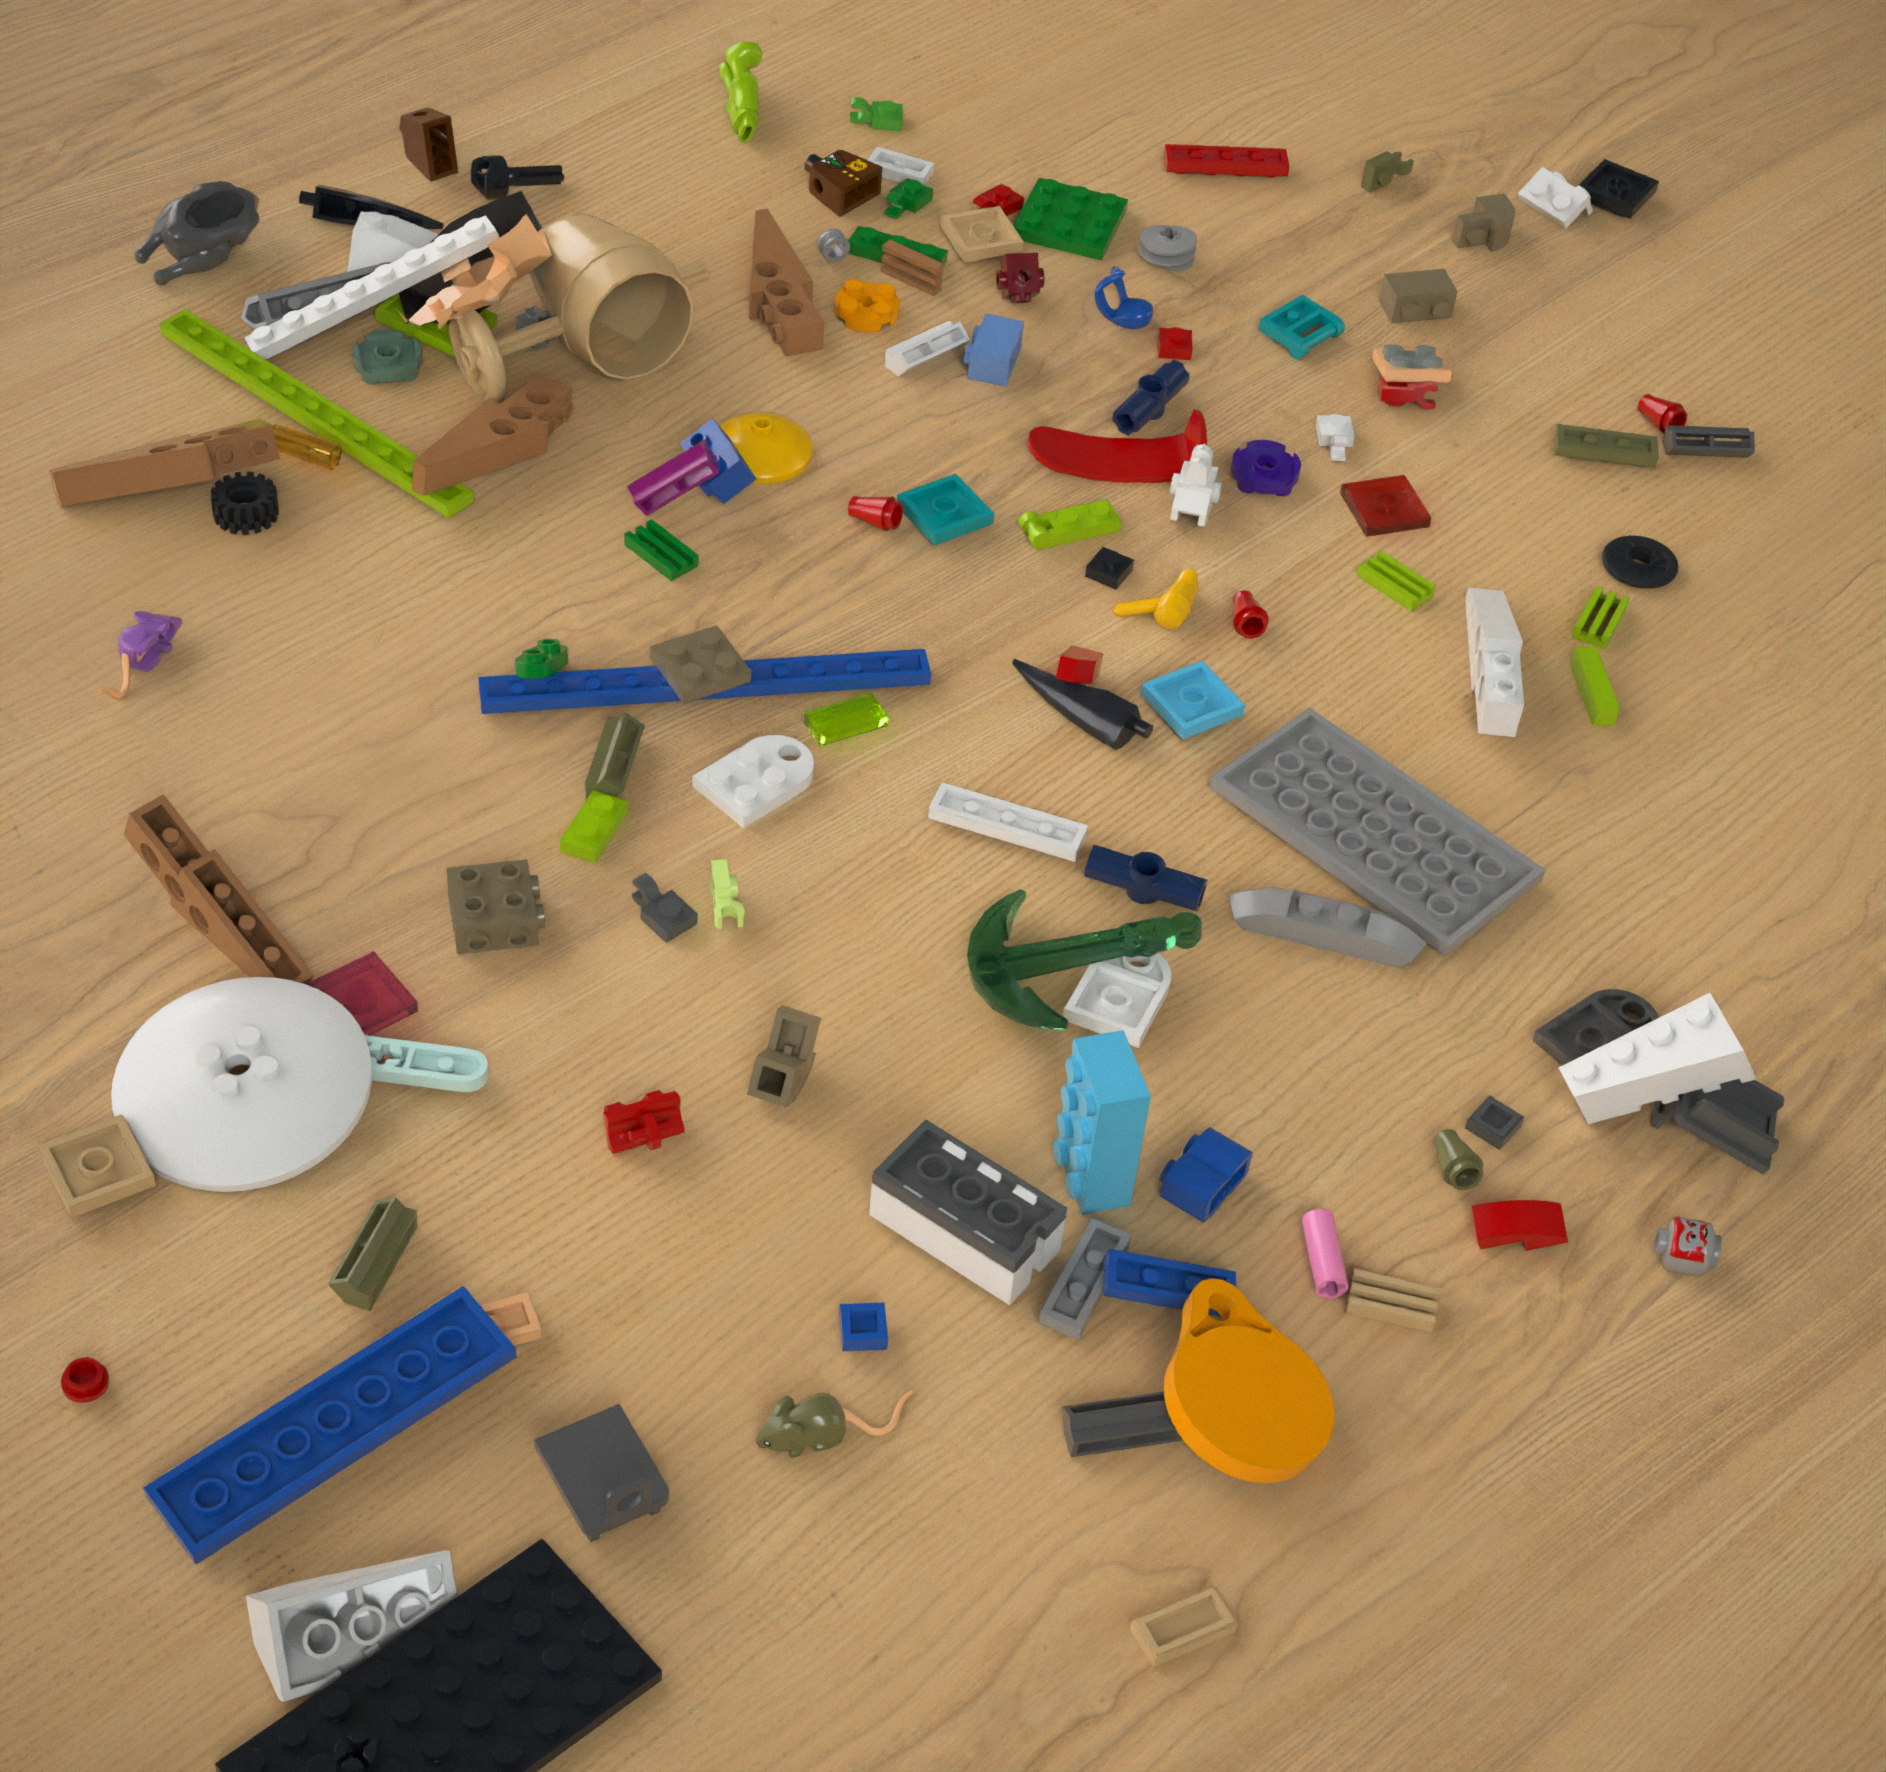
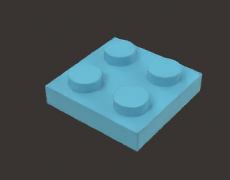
[1141,660,1245,740]

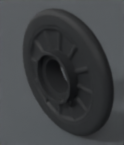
[1602,535,1678,589]

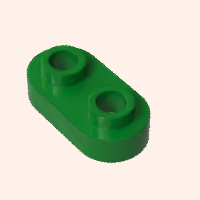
[515,639,569,679]

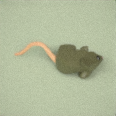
[755,1390,914,1458]

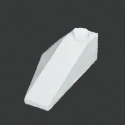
[347,212,438,272]

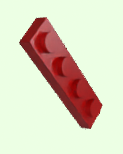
[1164,144,1290,178]

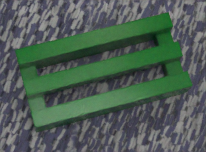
[624,519,699,581]

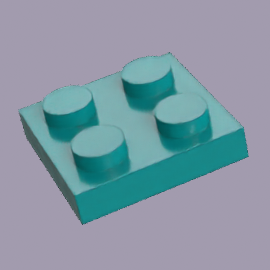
[897,473,994,546]

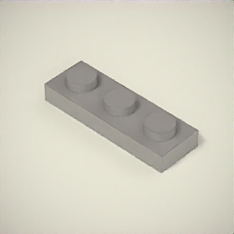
[1038,1218,1132,1340]

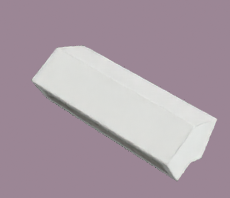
[885,321,970,377]

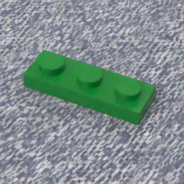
[848,226,948,275]

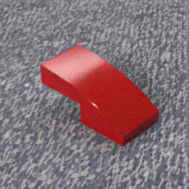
[1471,1200,1569,1251]

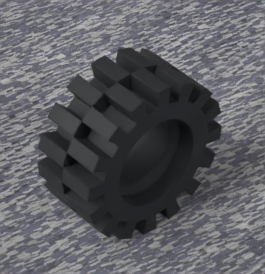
[211,471,279,535]

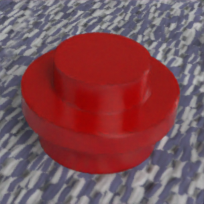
[61,1357,109,1403]

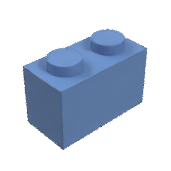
[964,314,1024,387]

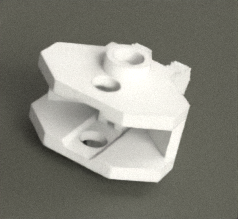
[1170,444,1222,527]

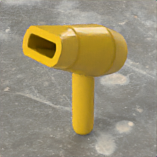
[1114,569,1199,629]

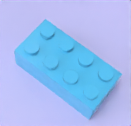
[1053,1030,1151,1214]

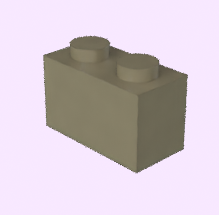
[1379,269,1458,323]

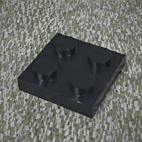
[1578,159,1659,219]

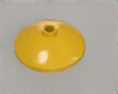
[719,412,813,484]

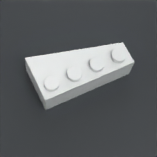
[1559,993,1756,1124]

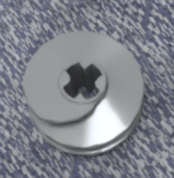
[1138,225,1197,271]

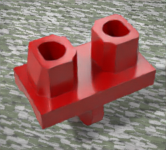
[603,1090,685,1154]

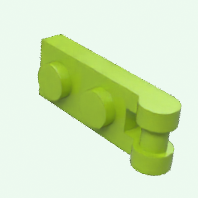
[1018,499,1122,549]

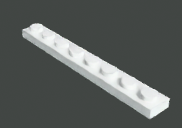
[244,215,499,360]

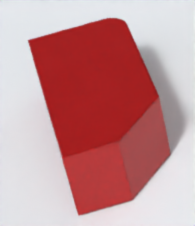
[1056,645,1103,684]

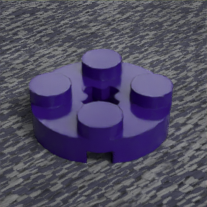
[1231,440,1301,496]

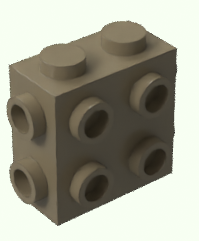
[447,859,545,954]

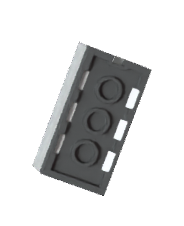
[869,1119,1067,1305]

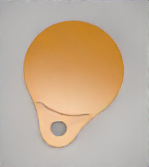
[1164,1278,1335,1483]

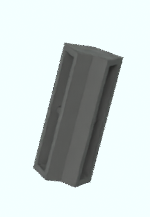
[1662,425,1755,458]
[1062,1391,1182,1458]

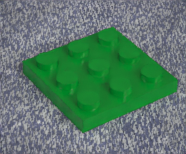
[1013,178,1128,261]

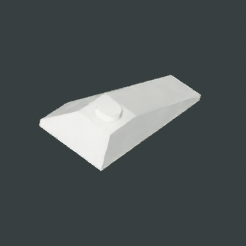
[246,1550,457,1702]

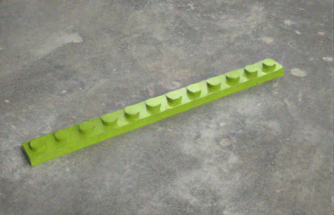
[159,309,474,518]

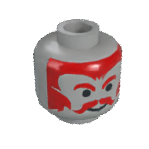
[1654,1216,1721,1277]

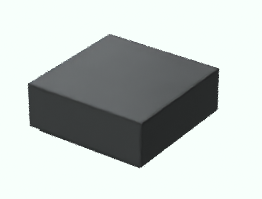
[1465,1095,1525,1150]

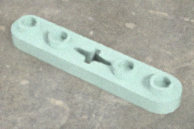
[365,1035,489,1092]

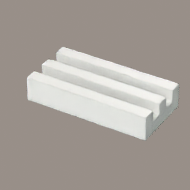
[867,147,934,185]

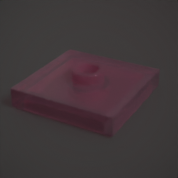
[306,951,418,1036]

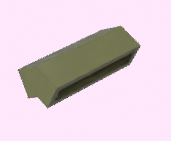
[585,713,645,799]
[328,1197,418,1311]

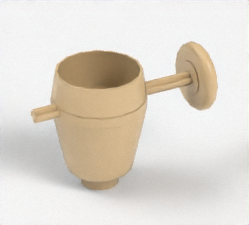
[449,213,710,403]

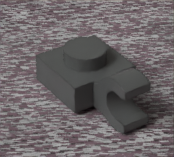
[632,873,698,943]

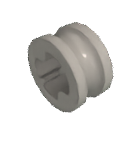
[817,229,850,262]

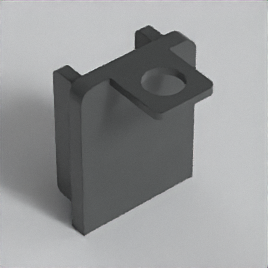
[1652,1079,1784,1174]
[534,1404,669,1542]

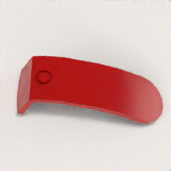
[1027,409,1207,483]

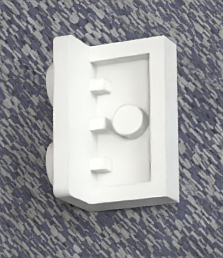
[1518,167,1593,229]

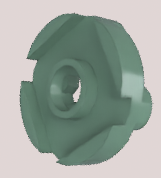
[353,330,422,385]

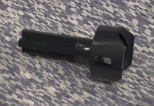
[471,155,564,200]

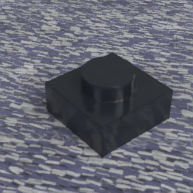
[1085,547,1134,590]

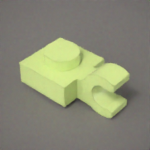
[710,859,745,929]

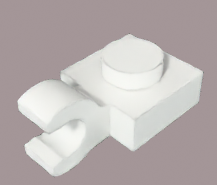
[1315,414,1355,461]

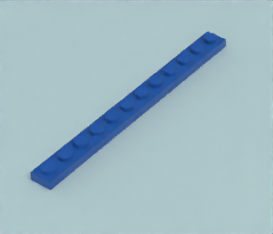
[478,649,931,714]

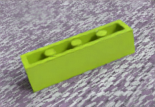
[1570,646,1620,726]

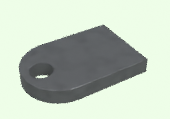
[1533,989,1659,1066]

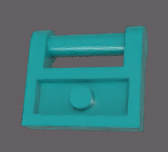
[1258,294,1345,359]

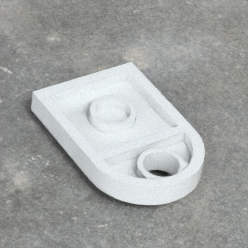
[692,735,814,829]
[1062,943,1171,1048]

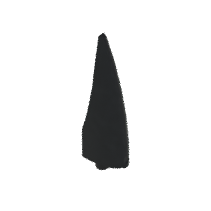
[299,185,444,229]
[1012,658,1153,750]

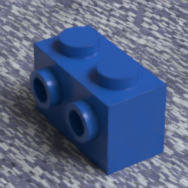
[680,418,757,504]

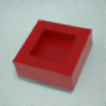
[1158,327,1193,360]

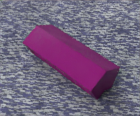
[627,439,720,516]

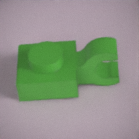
[850,97,903,131]

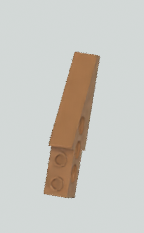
[749,208,824,356]
[412,374,574,496]
[49,418,280,507]
[124,794,314,985]

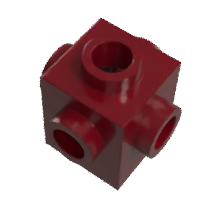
[996,253,1045,303]

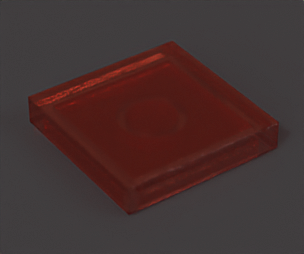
[1340,475,1432,537]

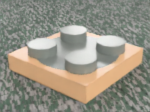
[1372,344,1452,383]

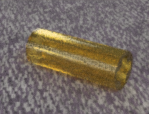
[272,424,342,470]

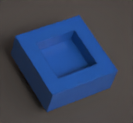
[839,1302,888,1351]

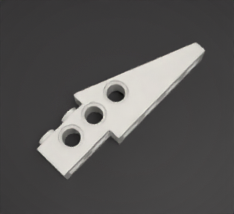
[1465,587,1524,737]

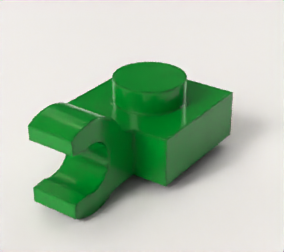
[884,178,934,219]

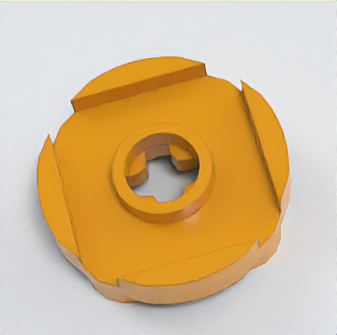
[834,279,900,332]

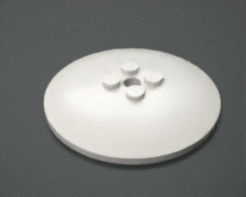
[111,977,372,1192]

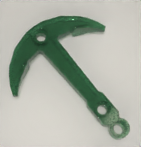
[967,889,1202,1030]

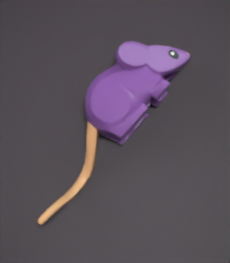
[97,611,182,699]

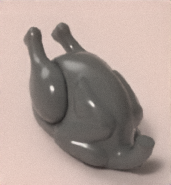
[135,181,260,285]

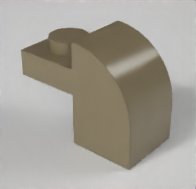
[1453,193,1515,252]
[747,1005,821,1107]

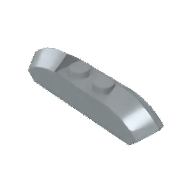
[241,262,394,329]
[1229,887,1427,968]

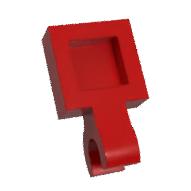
[973,184,1024,216]
[1378,378,1438,409]

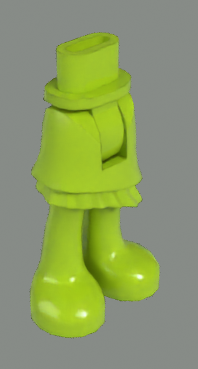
[719,41,762,143]

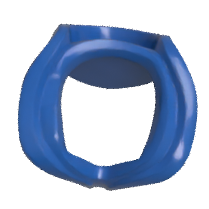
[1095,266,1153,329]

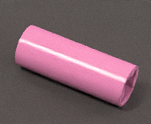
[1302,1209,1348,1298]

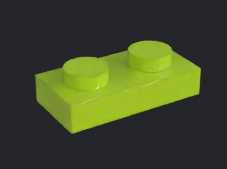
[560,790,629,863]

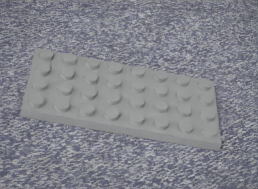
[1210,708,1545,956]

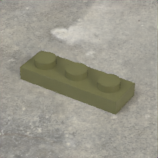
[1554,424,1659,468]

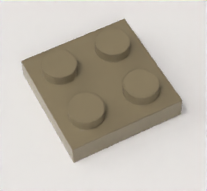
[650,625,751,704]

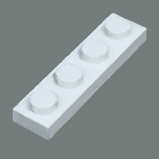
[928,782,1088,862]

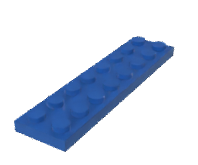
[143,1286,517,1565]

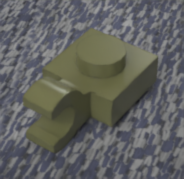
[1361,151,1414,193]

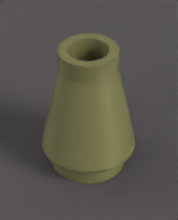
[1433,1129,1483,1190]

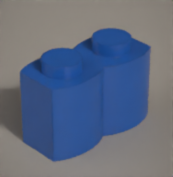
[1159,1127,1253,1222]

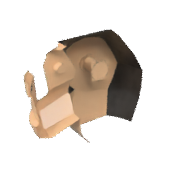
[396,191,552,330]

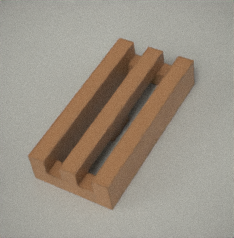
[881,240,943,296]

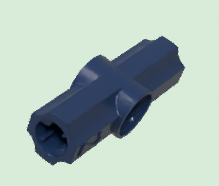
[1112,359,1190,436]
[1084,845,1208,911]

